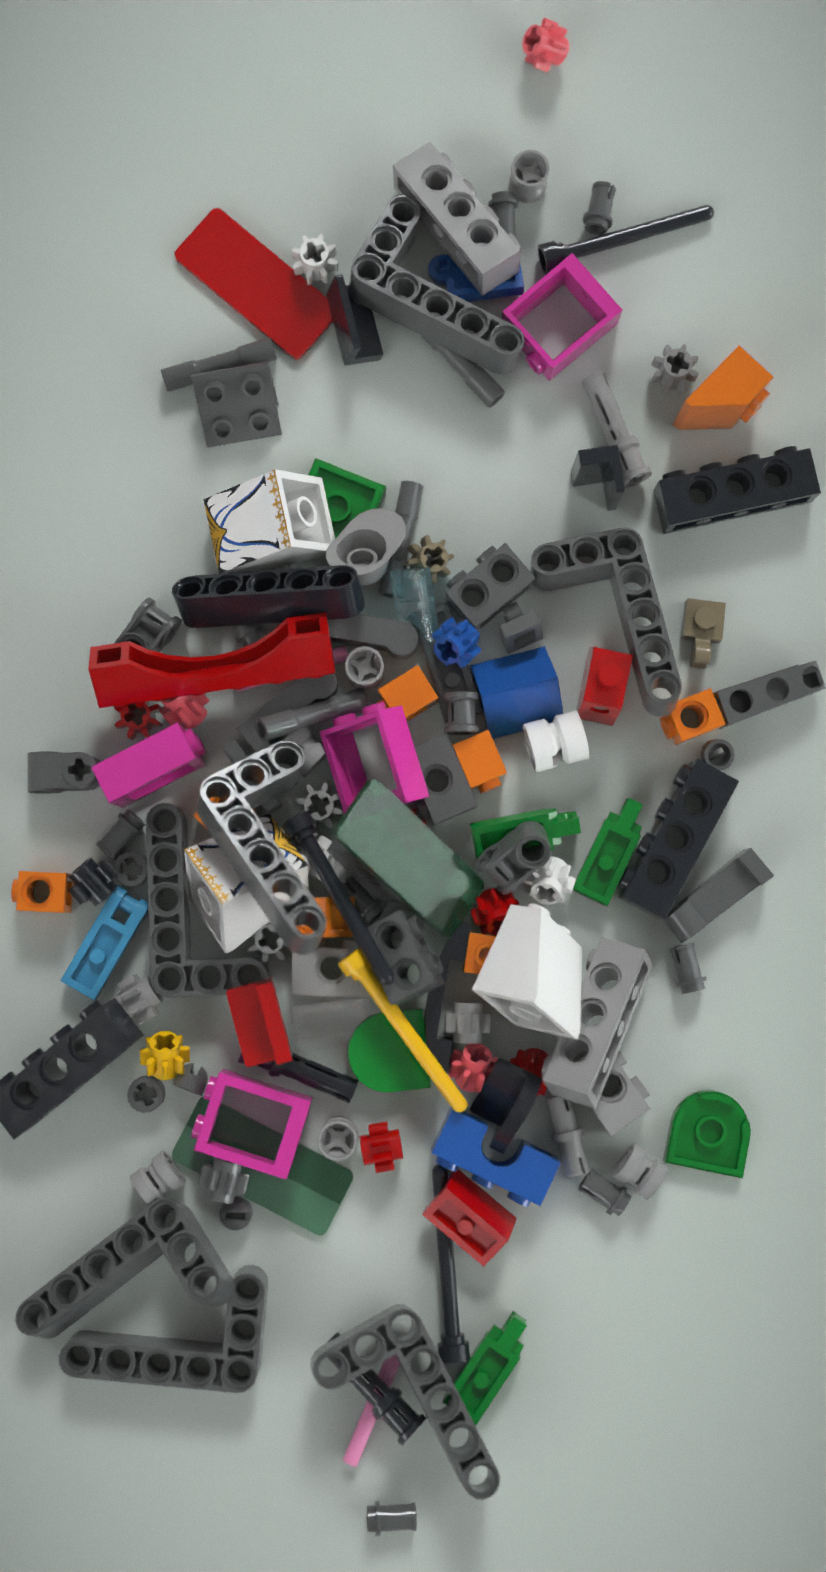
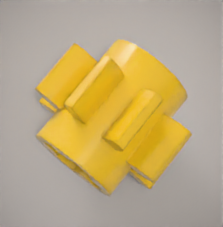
[140,1031,190,1081]

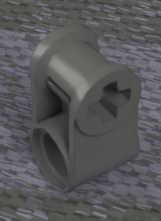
[115,597,182,652]
[27,751,101,794]
[475,821,551,895]

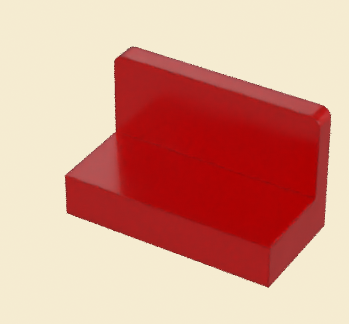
[226,977,292,1067]
[422,1169,516,1267]

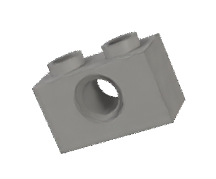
[291,940,371,998]
[572,1051,650,1136]

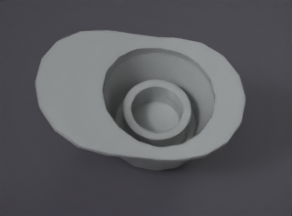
[326,508,406,585]

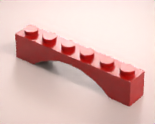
[88,612,335,708]

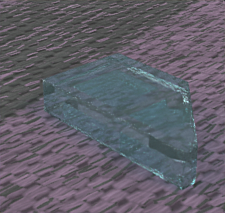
[390,567,439,641]

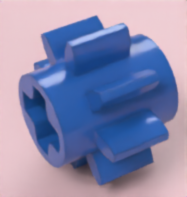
[431,617,482,668]

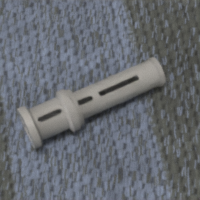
[582,371,652,488]

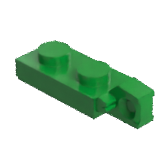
[573,798,643,907]
[469,808,581,860]
[442,1311,527,1426]

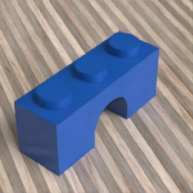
[431,1107,561,1207]

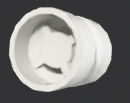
[523,710,589,773]

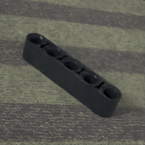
[172,565,365,628]

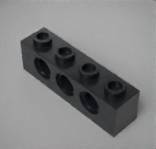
[653,446,821,534]
[617,758,739,920]
[0,998,144,1140]

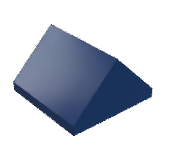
[470,646,563,739]

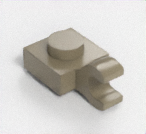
[681,598,726,669]

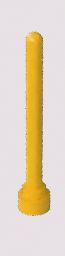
[337,947,467,1113]

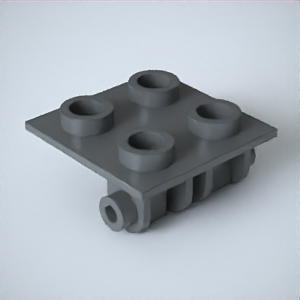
[191,362,282,448]

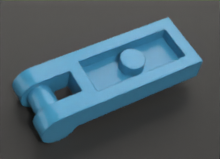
[60,885,149,1000]

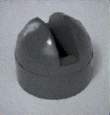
[700,739,735,771]
[173,1063,208,1096]
[220,1196,253,1231]

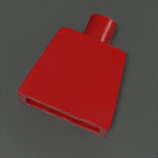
[576,647,633,726]

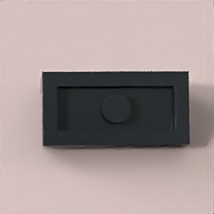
[326,275,384,366]
[570,445,625,511]
[470,1058,543,1154]

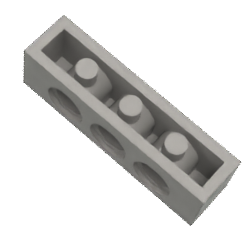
[393,142,522,296]
[542,937,653,1109]

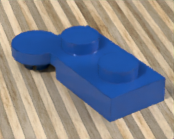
[428,254,524,302]

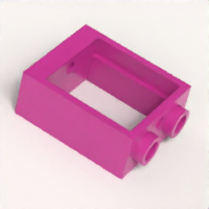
[501,253,623,381]
[319,702,429,822]
[91,722,207,808]
[191,1069,313,1180]

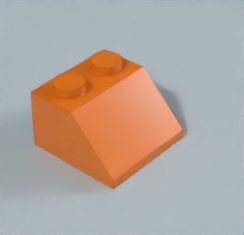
[673,345,774,430]

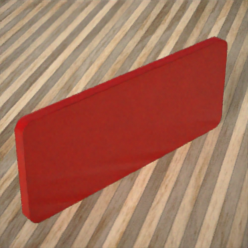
[175,208,333,360]

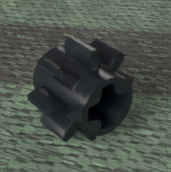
[68,857,118,906]

